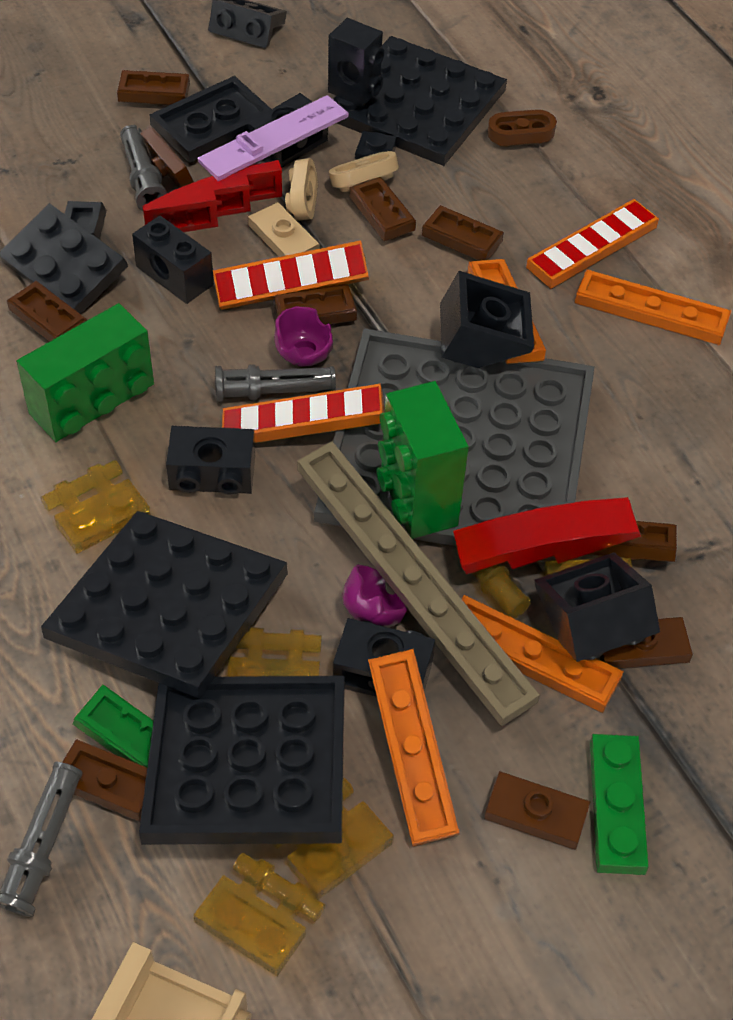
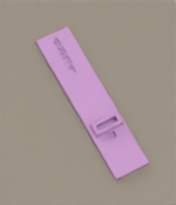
[197,95,348,181]

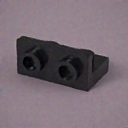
[208,0,287,48]

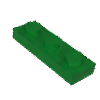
[590,734,649,875]

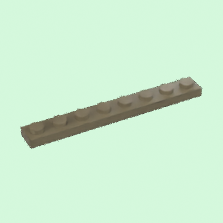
[297,441,540,727]

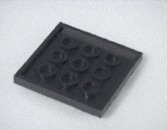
[333,36,507,166]
[41,510,288,699]
[139,676,345,845]

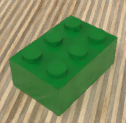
[16,303,154,443]
[377,381,469,539]

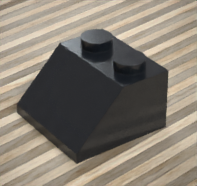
[440,271,534,368]
[534,552,660,662]

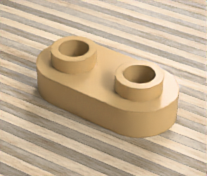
[329,151,399,192]
[285,158,318,221]

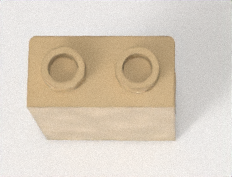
[92,942,252,1020]

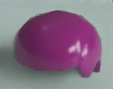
[274,306,333,367]
[342,564,408,628]

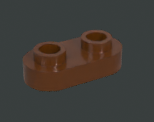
[488,110,557,146]

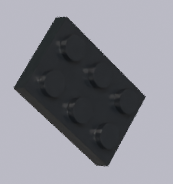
[149,76,271,163]
[0,203,128,314]

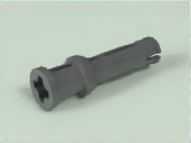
[120,125,167,211]
[215,364,336,402]
[0,762,83,917]

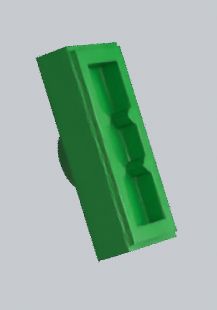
[73,685,154,768]

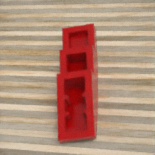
[142,160,283,232]
[453,497,641,575]

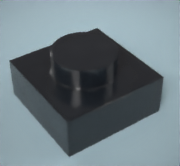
[355,131,397,160]
[65,201,107,239]

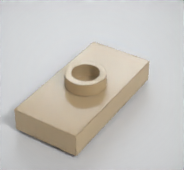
[248,202,320,257]

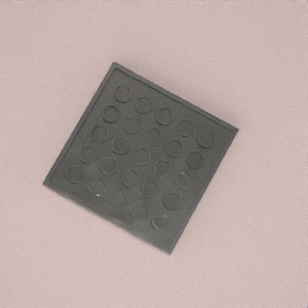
[314,329,595,566]

